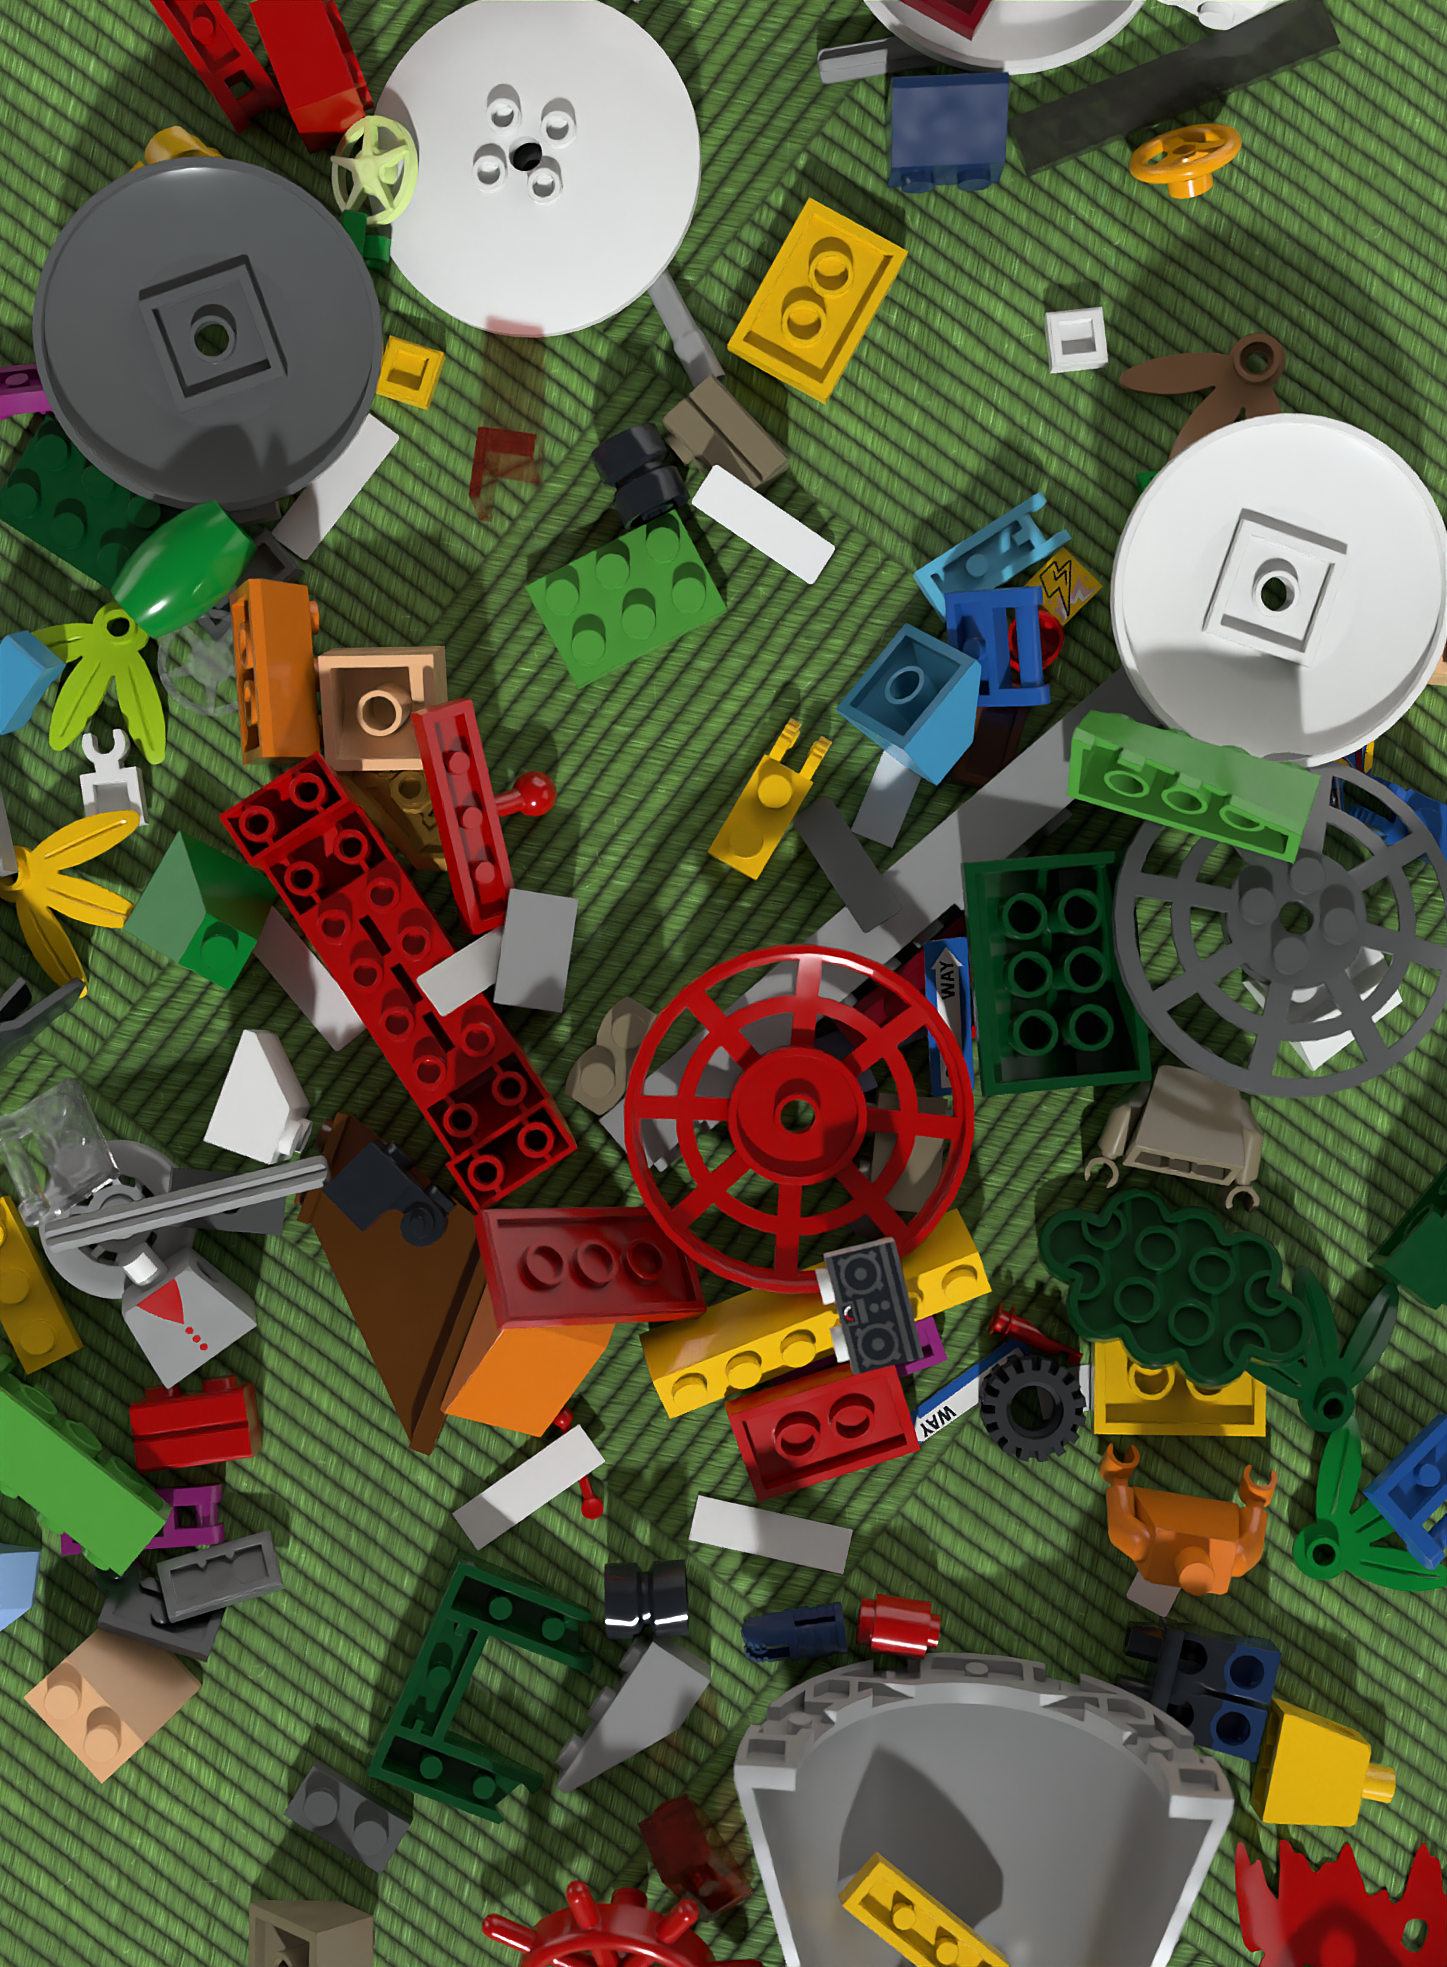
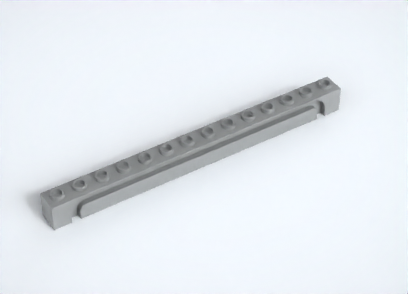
[599,666,1161,1172]

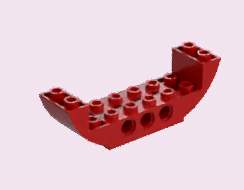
[218,751,578,1213]

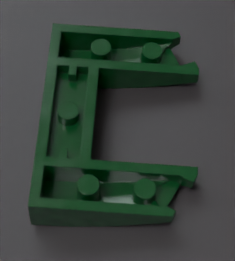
[366,1549,594,1824]

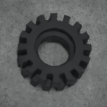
[978,1352,1087,1462]

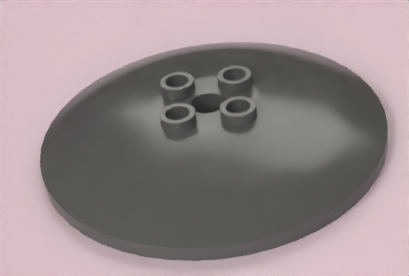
[32,157,383,512]

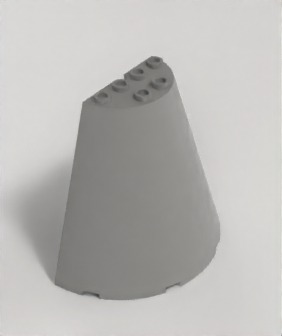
[734,1652,1234,1967]

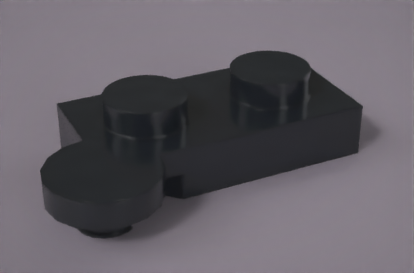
[94,1558,227,1663]

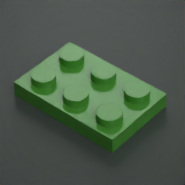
[525,509,727,689]

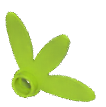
[31,601,166,764]

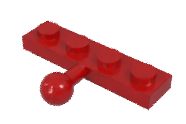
[410,698,557,936]

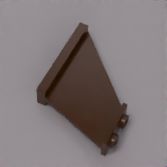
[294,1111,487,1456]

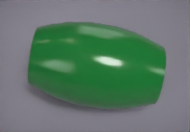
[110,499,258,639]

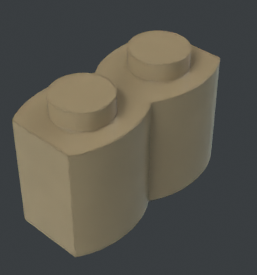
[565,996,658,1116]

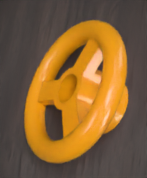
[1128,123,1242,199]

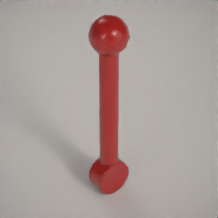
[553,1405,604,1520]

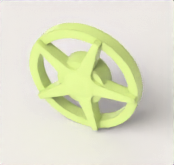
[330,115,418,227]

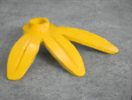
[0,810,140,998]

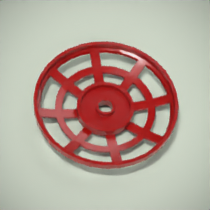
[623,944,974,1294]

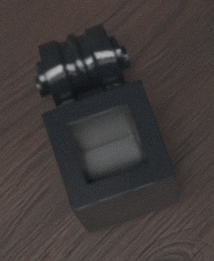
[321,1139,457,1247]

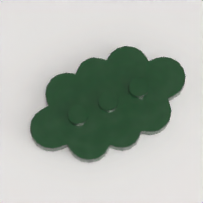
[1037,1187,1315,1390]

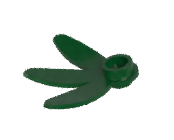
[1245,1266,1399,1432]

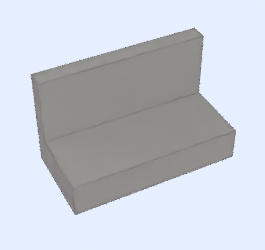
[493,888,579,1013]

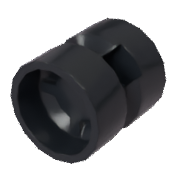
[590,423,690,530]
[604,1559,689,1640]

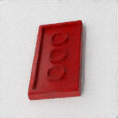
[473,1206,707,1330]

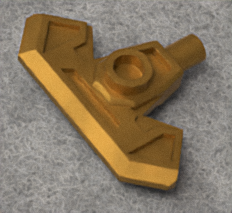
[336,770,448,871]

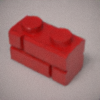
[129,1375,263,1474]

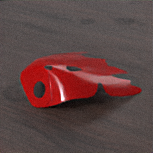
[1235,1840,1447,1967]

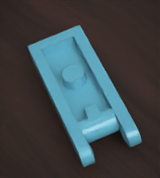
[913,492,1072,624]

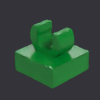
[338,209,391,271]

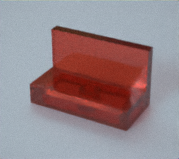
[468,426,545,522]

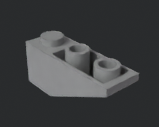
[555,1631,711,1794]

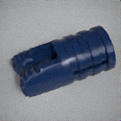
[740,1601,848,1663]

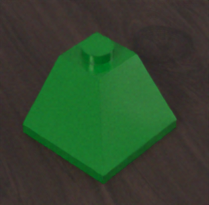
[122,829,278,991]

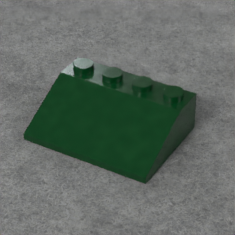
[960,850,1152,1096]

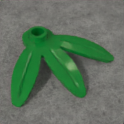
[1292,1415,1447,1592]

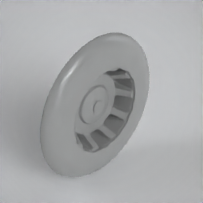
[38,1140,197,1299]

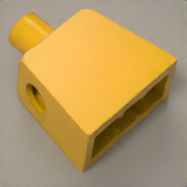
[1250,1698,1396,1827]

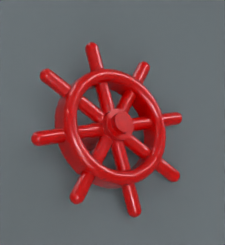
[481,1880,765,1967]

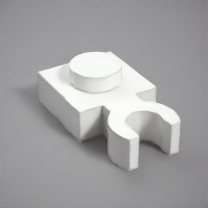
[80,729,149,826]

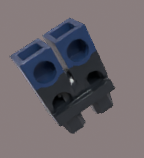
[1113,1616,1282,1762]

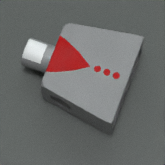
[119,1243,257,1389]

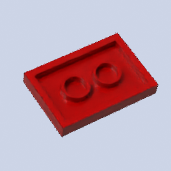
[724,1362,921,1502]

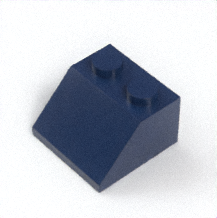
[884,72,1009,194]

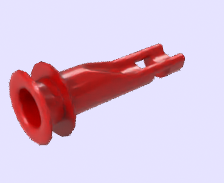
[988,1302,1083,1366]

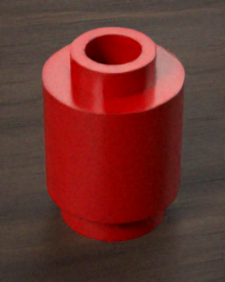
[856,1594,941,1660]

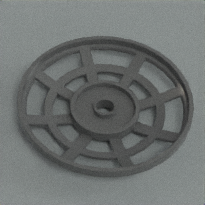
[1111,752,1447,1099]

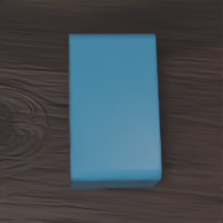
[0,630,66,735]

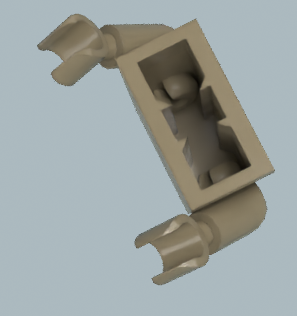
[1083,1044,1264,1213]

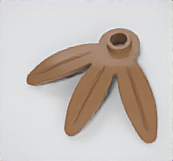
[1119,333,1285,463]

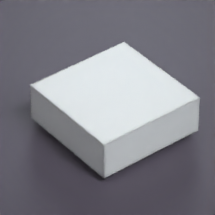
[1044,306,1108,374]

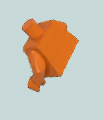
[1098,1443,1278,1595]

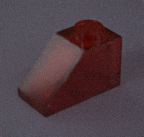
[638,1793,755,1923]

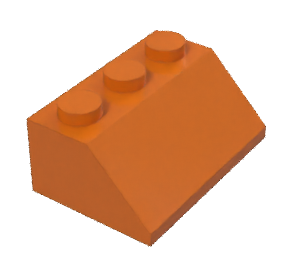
[229,579,324,766]

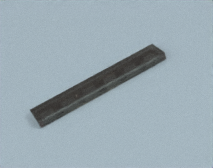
[1007,0,1341,178]

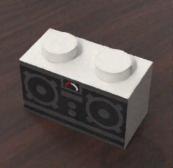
[815,1237,924,1375]

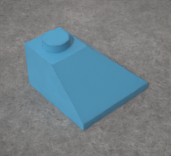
[836,623,982,785]

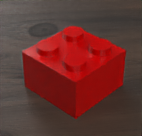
[249,0,375,155]

